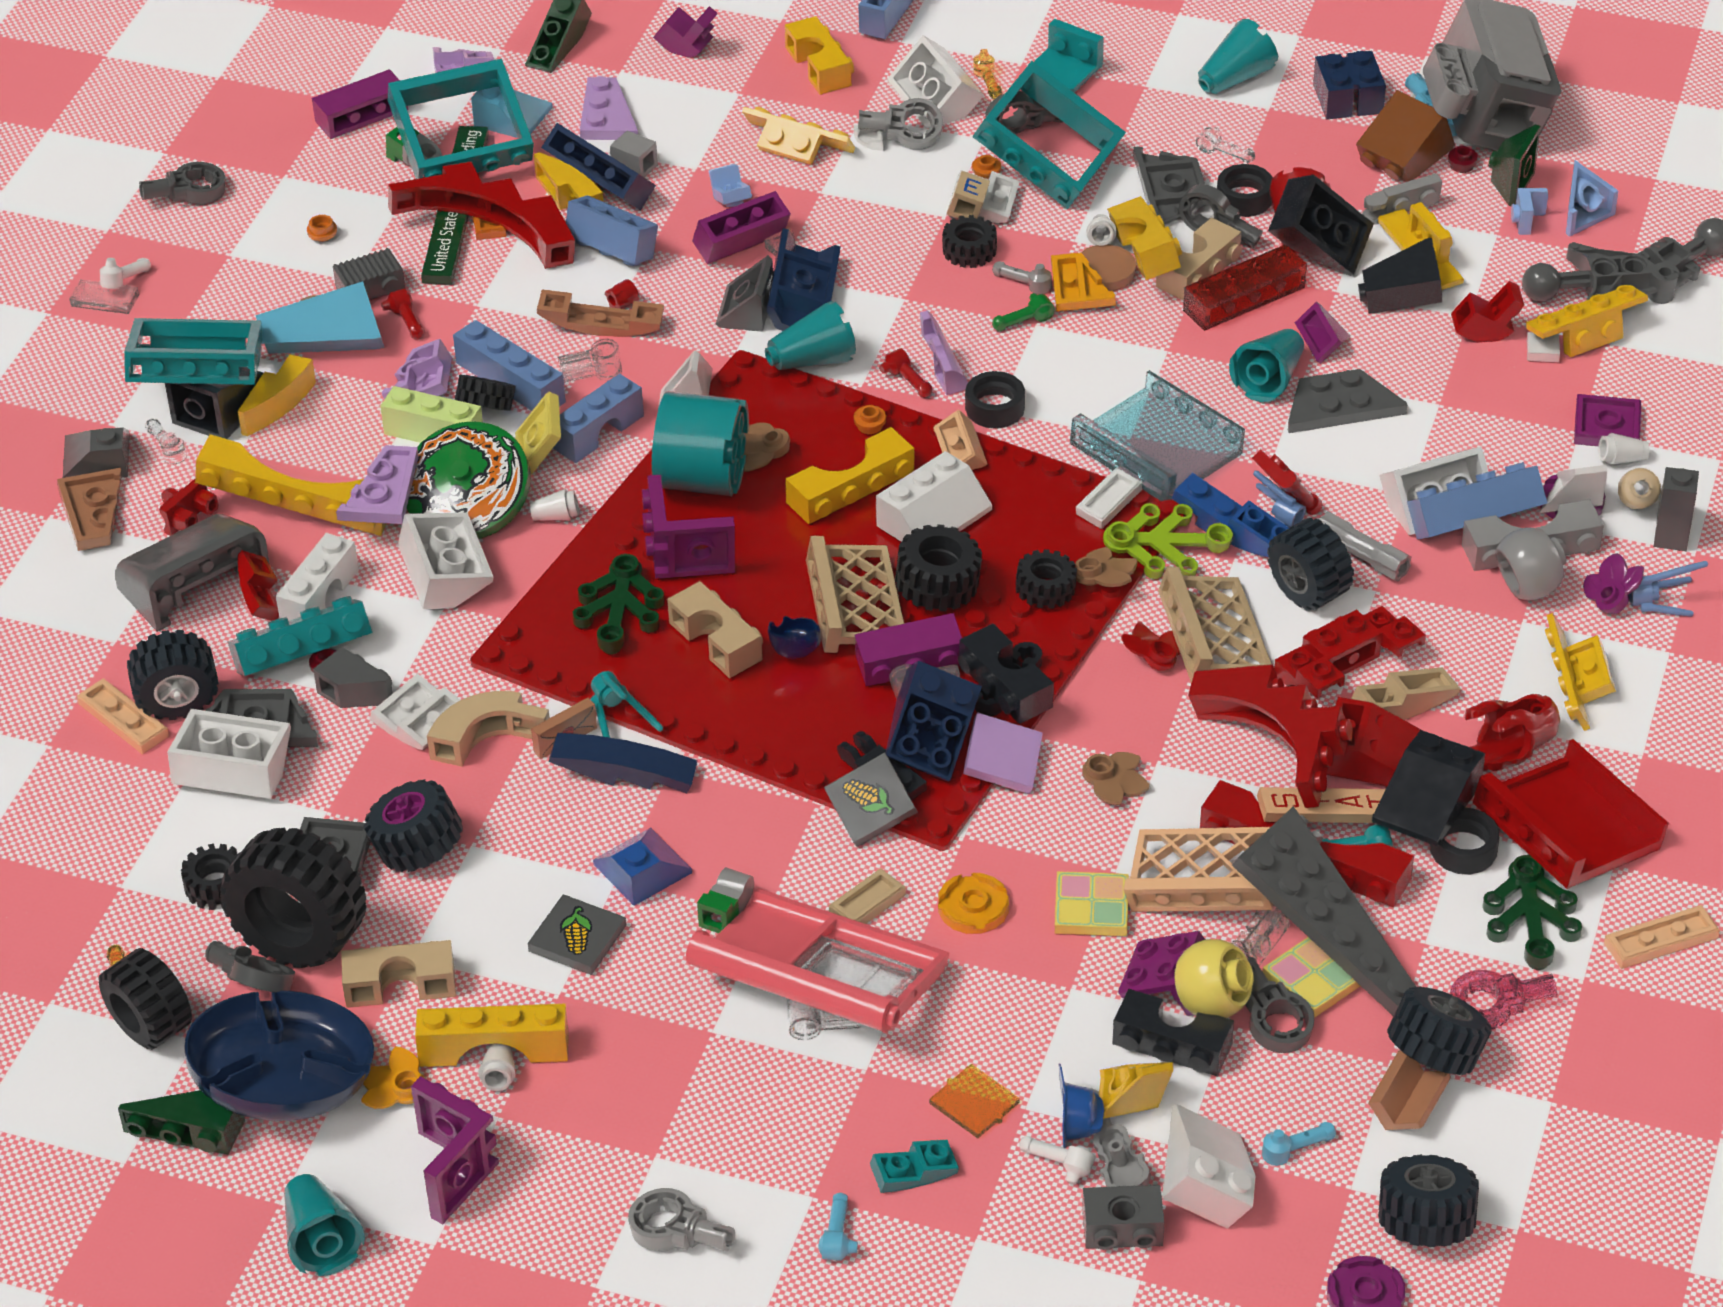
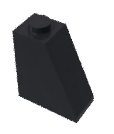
[1358,238,1443,314]

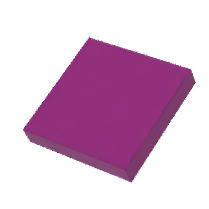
[1573,394,1641,447]

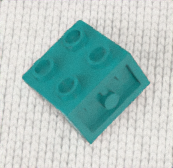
[1034,18,1104,93]

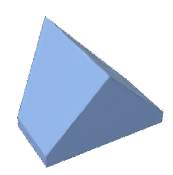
[1566,160,1619,237]

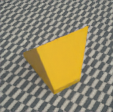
[1099,1062,1174,1119]

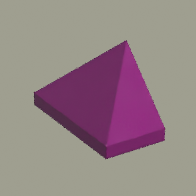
[1294,301,1351,364]

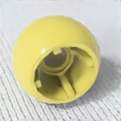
[1175,939,1254,1018]

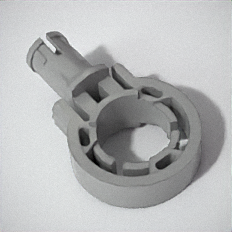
[858,98,943,150]
[628,1188,735,1252]

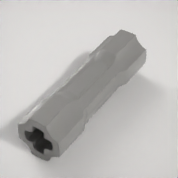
[1319,511,1412,582]

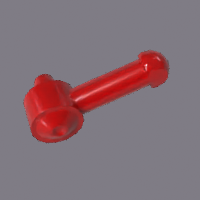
[381,288,423,339]
[879,348,933,398]

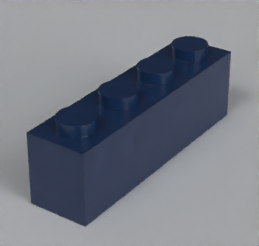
[541,123,656,211]

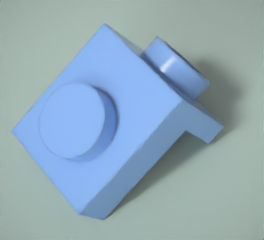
[709,164,752,207]
[1511,188,1548,235]

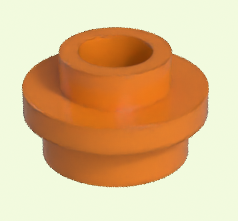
[972,155,1001,179]
[307,214,337,242]
[854,405,886,434]

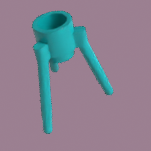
[590,671,663,738]

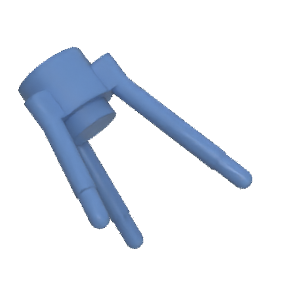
[1253,470,1306,527]
[1628,561,1708,617]

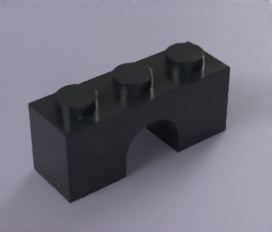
[958,623,1054,724]
[1112,989,1234,1077]

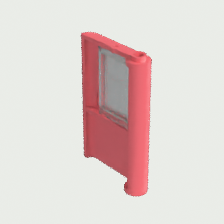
[686,888,950,1032]

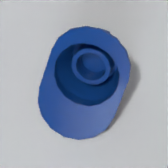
[1058,1063,1104,1148]

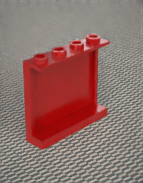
[1472,739,1669,889]

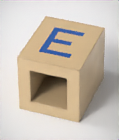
[946,171,990,219]

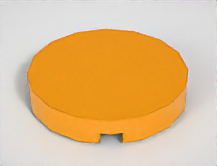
[938,873,1009,934]

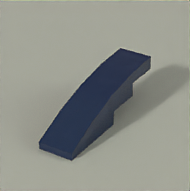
[548,733,698,794]

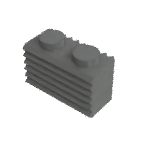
[333,248,406,300]

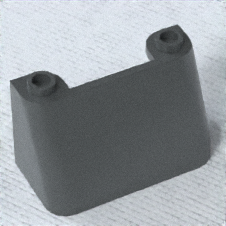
[115,514,270,632]

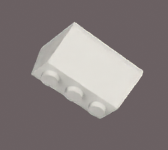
[887,35,984,128]
[1379,446,1489,535]
[876,451,992,542]
[398,513,494,609]
[167,709,291,799]

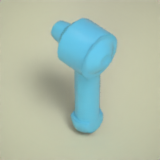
[1261,1122,1336,1166]
[818,1192,858,1261]

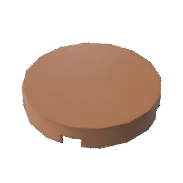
[1081,244,1136,291]

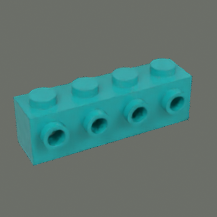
[227,596,373,676]

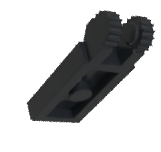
[837,731,927,800]

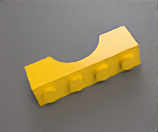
[1107,196,1182,280]
[786,427,914,524]
[415,1003,569,1067]

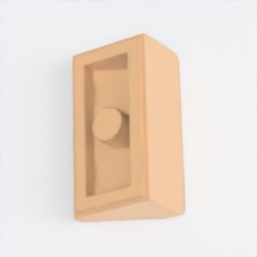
[933,410,987,470]

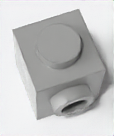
[610,130,658,177]

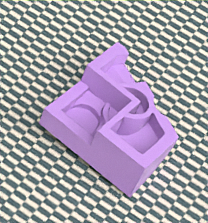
[432,47,494,73]
[920,310,968,396]
[382,338,452,399]

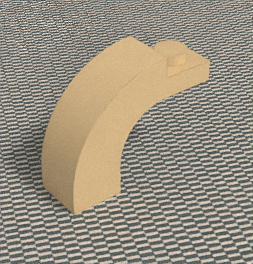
[427,691,550,767]

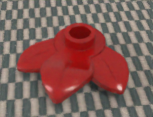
[1121,621,1180,671]

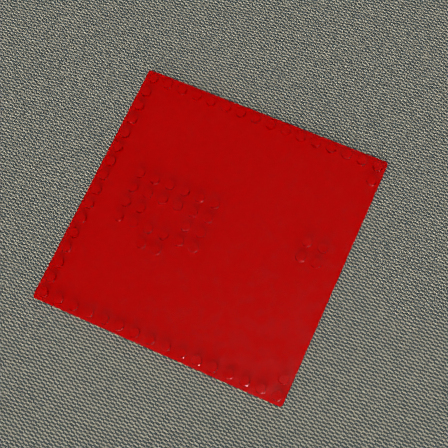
[470,350,1186,851]

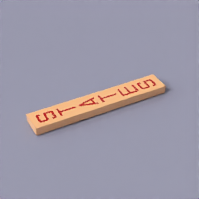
[1257,787,1467,823]

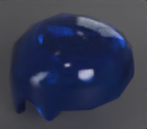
[768,616,822,660]

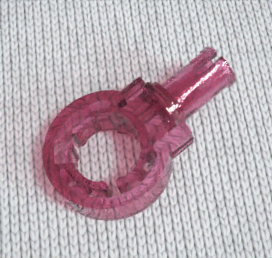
[1450,970,1558,1030]

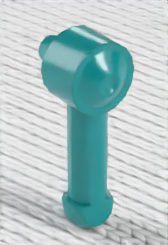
[1322,824,1393,847]

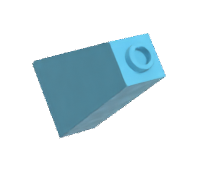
[255,281,385,354]

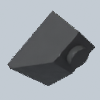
[62,427,130,478]

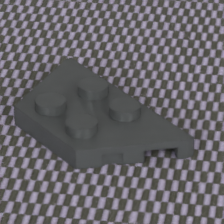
[1133,146,1208,224]
[1287,369,1408,433]
[206,689,319,747]

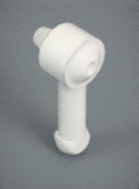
[100,258,151,289]
[1019,1136,1096,1185]

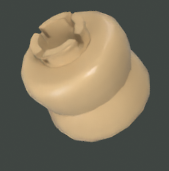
[1618,468,1661,510]

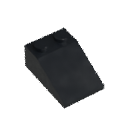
[1268,174,1374,276]
[1372,730,1485,846]

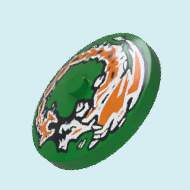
[407,421,531,539]

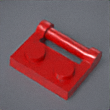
[1252,449,1323,515]

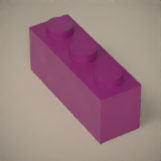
[312,69,409,139]
[692,191,791,264]
[854,613,962,686]

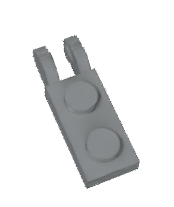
[1362,173,1442,225]

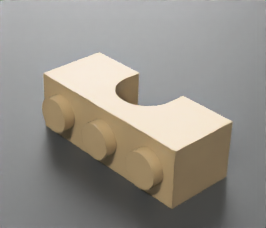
[1156,218,1242,301]
[668,581,763,678]
[341,940,456,1008]

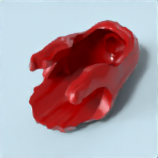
[1464,694,1560,771]

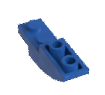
[1172,472,1289,557]

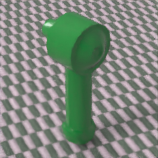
[992,293,1055,331]

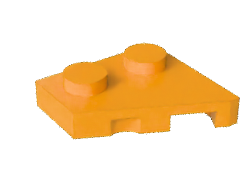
[1051,252,1116,311]

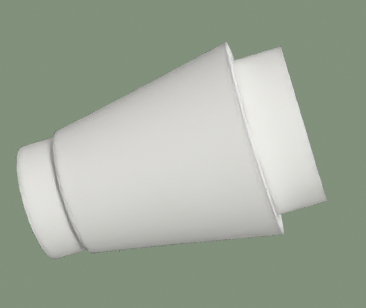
[1086,214,1116,246]
[1598,433,1650,465]
[530,488,580,521]
[478,1044,516,1091]

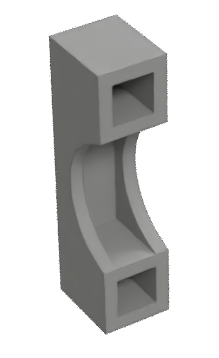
[1461,499,1604,571]

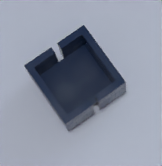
[1313,51,1386,120]

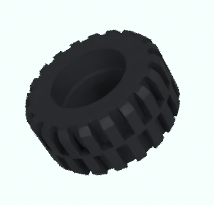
[220,827,366,968]

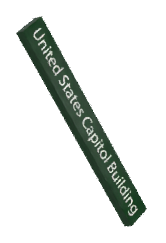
[421,126,489,285]

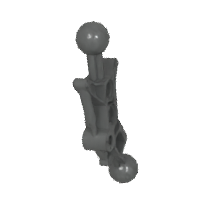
[1522,217,1723,304]

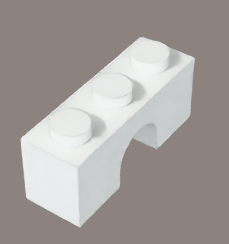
[276,533,359,621]

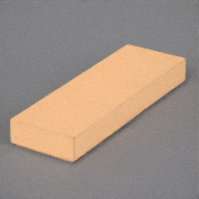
[77,678,169,754]
[1604,905,1720,969]

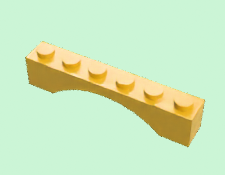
[195,434,387,536]

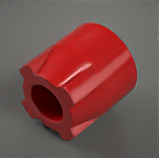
[605,279,639,309]

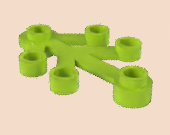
[1103,503,1233,579]

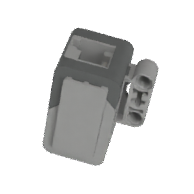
[1422,0,1562,150]

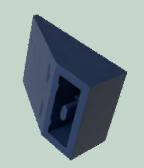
[886,661,982,782]

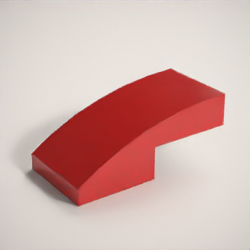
[238,550,279,621]

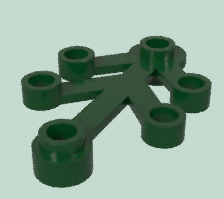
[572,554,664,654]
[1482,855,1582,970]

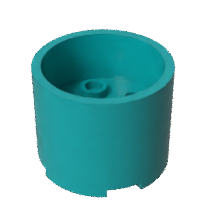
[652,391,749,497]

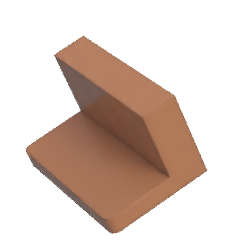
[1368,1050,1451,1130]

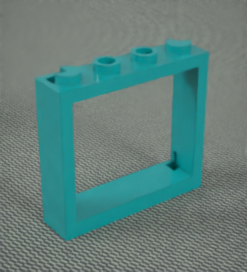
[388,58,534,179]
[972,61,1126,209]
[124,318,262,385]

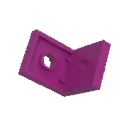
[642,475,735,579]
[411,1076,499,1225]

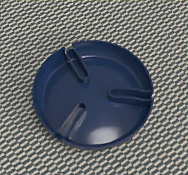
[184,991,374,1121]

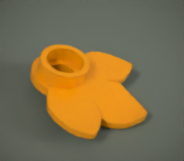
[361,1046,424,1109]

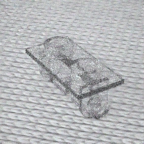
[1231,904,1291,966]

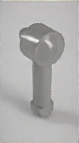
[992,261,1052,294]

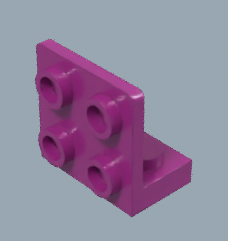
[1118,931,1205,1016]

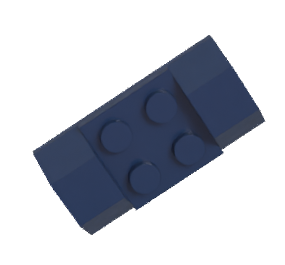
[766,228,841,331]

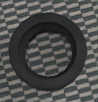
[1217,164,1273,217]
[965,371,1025,428]
[1430,807,1499,875]

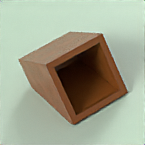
[1356,90,1455,182]

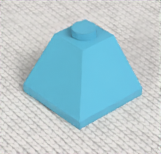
[471,86,553,138]

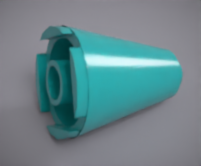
[1198,19,1279,94]
[765,301,856,370]
[1229,328,1304,402]
[284,1174,365,1276]

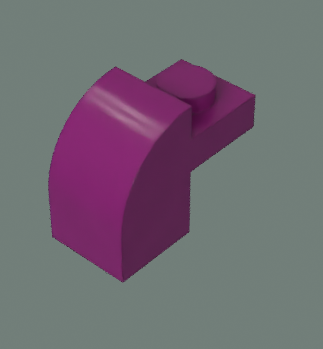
[653,6,718,58]

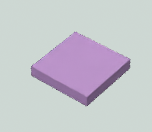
[963,713,1043,794]

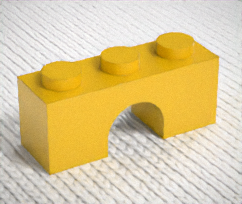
[785,16,854,95]

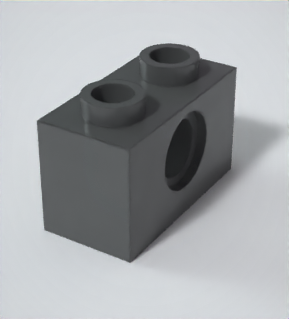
[1082,1185,1165,1250]

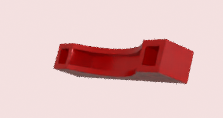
[1200,780,1414,908]

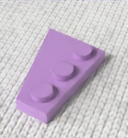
[580,76,638,140]
[336,445,418,524]

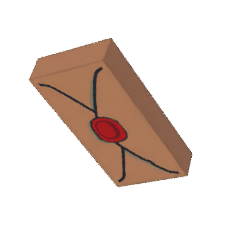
[531,698,597,759]

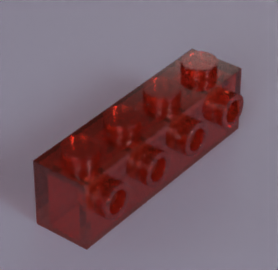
[1183,244,1307,331]

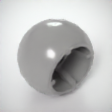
[1495,527,1567,600]

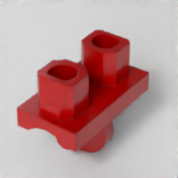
[159,479,219,536]

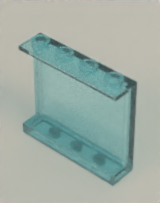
[1070,370,1245,501]

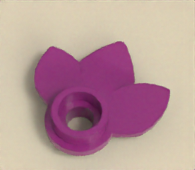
[1583,553,1644,614]

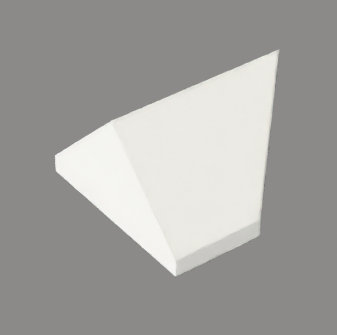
[658,350,713,409]
[1539,464,1608,513]

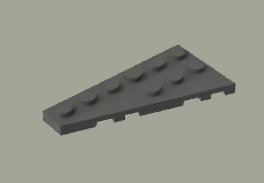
[1232,806,1416,1016]

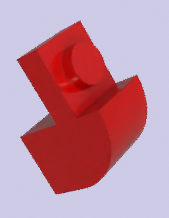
[1451,281,1525,343]

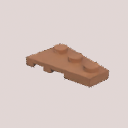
[57,468,122,551]

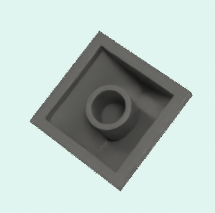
[715,255,773,332]

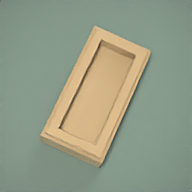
[829,868,906,924]

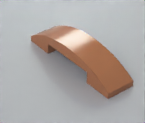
[537,289,664,337]

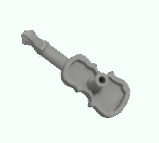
[1090,1088,1151,1187]

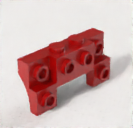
[1274,606,1426,699]

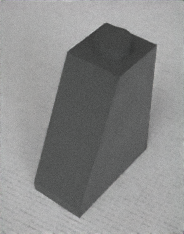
[1653,467,1699,552]

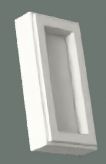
[1076,468,1142,529]

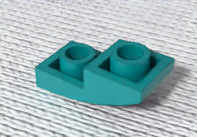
[870,1140,959,1193]

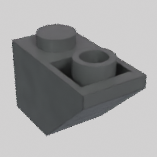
[313,647,393,708]

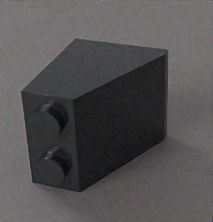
[165,367,263,439]

